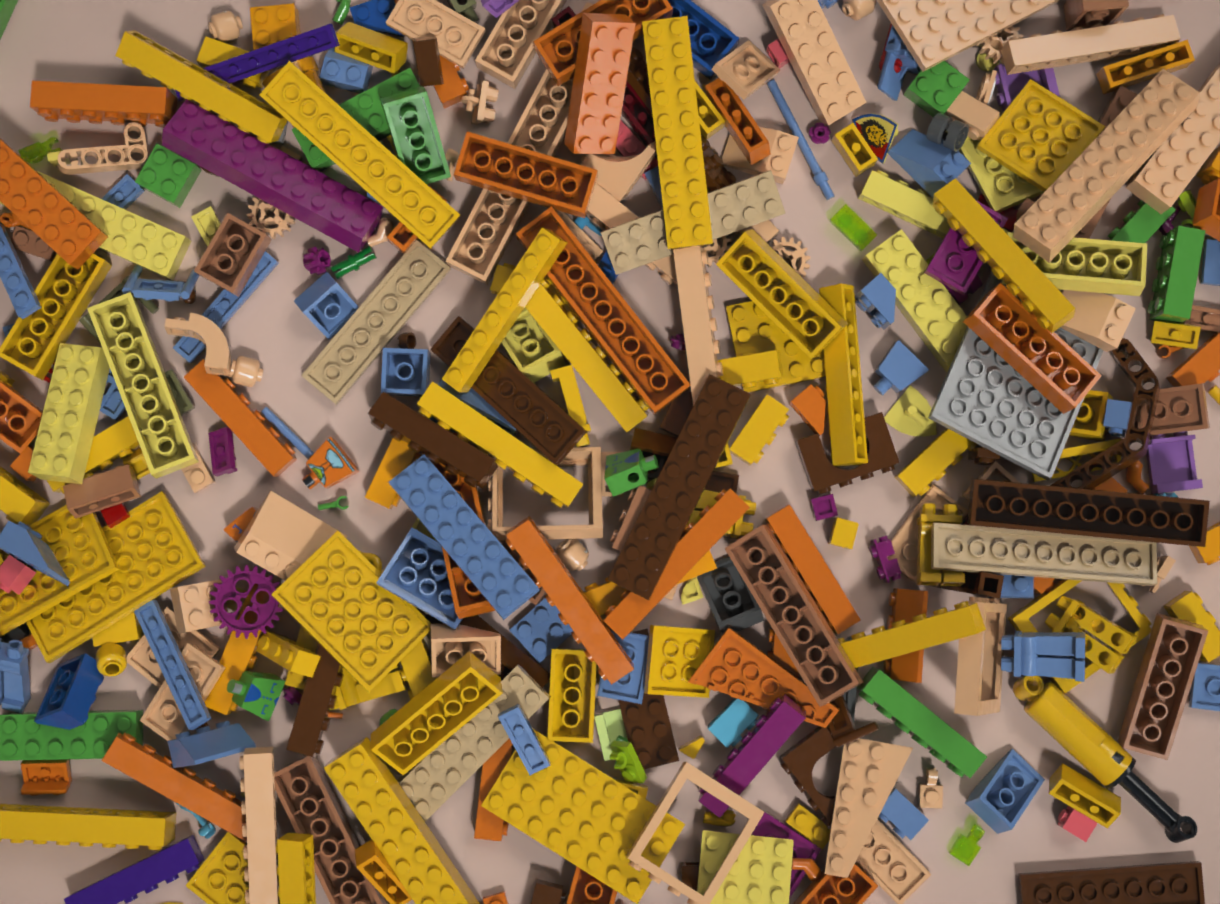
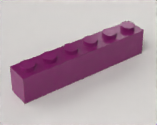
[698,694,806,818]

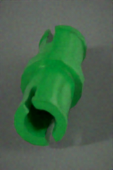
[331,246,377,279]

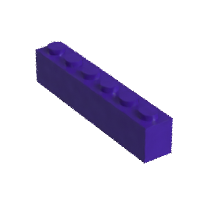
[64,835,204,904]

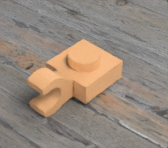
[1140,556,1176,593]
[918,768,943,809]

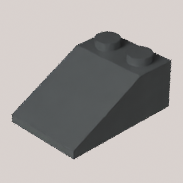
[697,557,764,635]

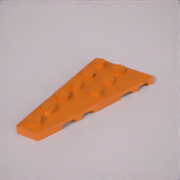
[688,627,839,728]

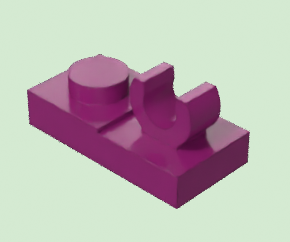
[208,427,237,476]

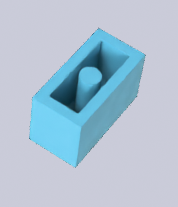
[707,698,759,748]

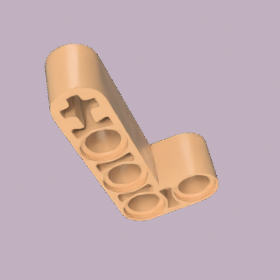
[57,122,148,175]

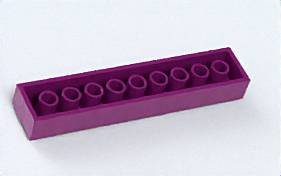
[162,99,384,253]

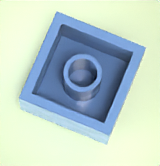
[381,348,431,397]

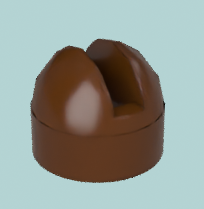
[397,332,416,349]

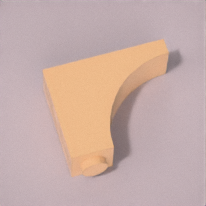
[580,141,657,202]

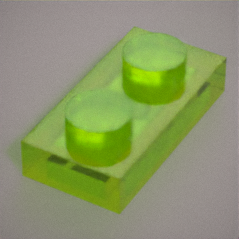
[829,204,878,252]

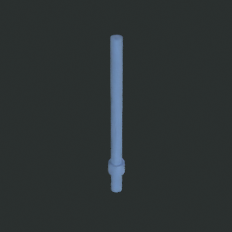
[767,80,835,200]

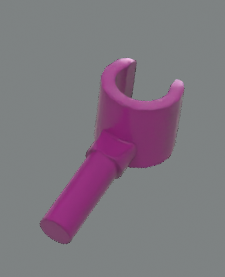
[1159,206,1181,235]

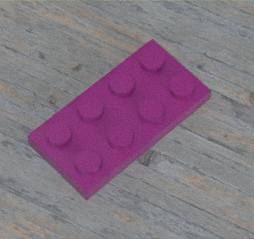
[924,200,1008,295]

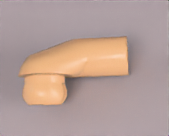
[367,217,393,247]

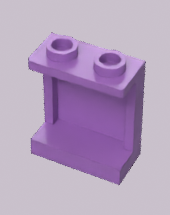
[994,64,1060,112]
[1146,431,1203,494]

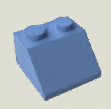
[319,47,373,94]
[294,272,359,340]

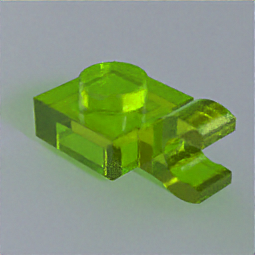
[18,137,63,163]
[949,824,985,866]

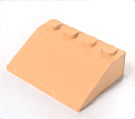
[234,490,347,581]

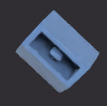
[855,273,896,330]

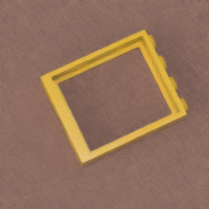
[1007,579,1152,694]

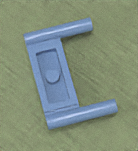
[122,265,199,302]

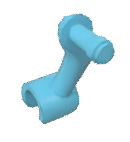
[176,803,216,839]

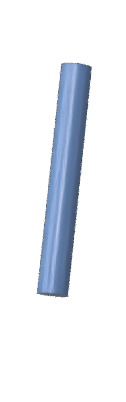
[261,407,314,459]

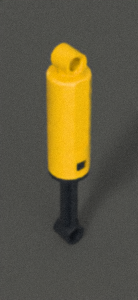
[1013,676,1197,843]

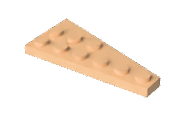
[824,738,913,878]

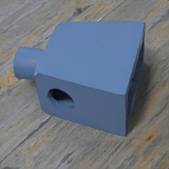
[873,340,929,396]

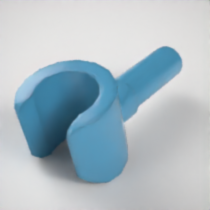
[574,216,602,236]

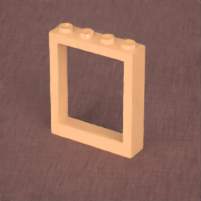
[488,447,603,541]
[954,597,1007,716]
[626,762,764,904]

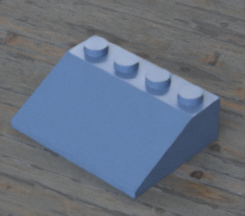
[376,527,463,630]

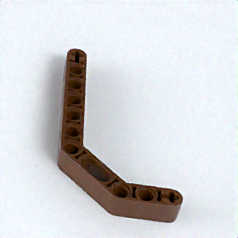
[1050,338,1160,489]

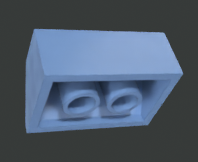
[168,721,256,768]

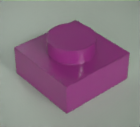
[810,494,838,521]

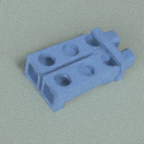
[1001,631,1085,682]
[0,638,31,713]

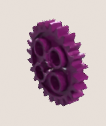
[209,565,283,639]

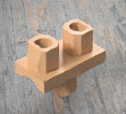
[461,81,499,125]

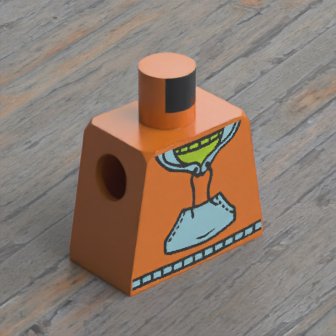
[302,437,359,490]

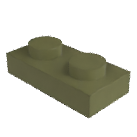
[165,369,195,416]

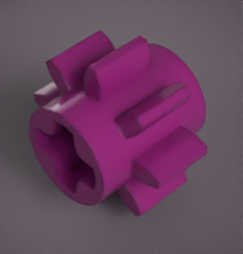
[303,246,331,275]

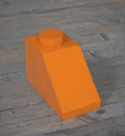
[789,384,826,436]

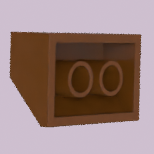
[630,428,677,483]

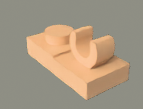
[181,443,215,493]

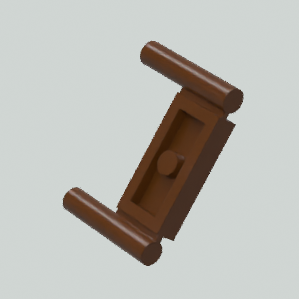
[828,695,879,747]

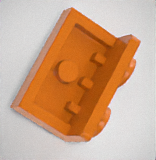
[21,759,72,796]

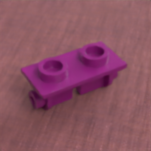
[869,535,902,583]

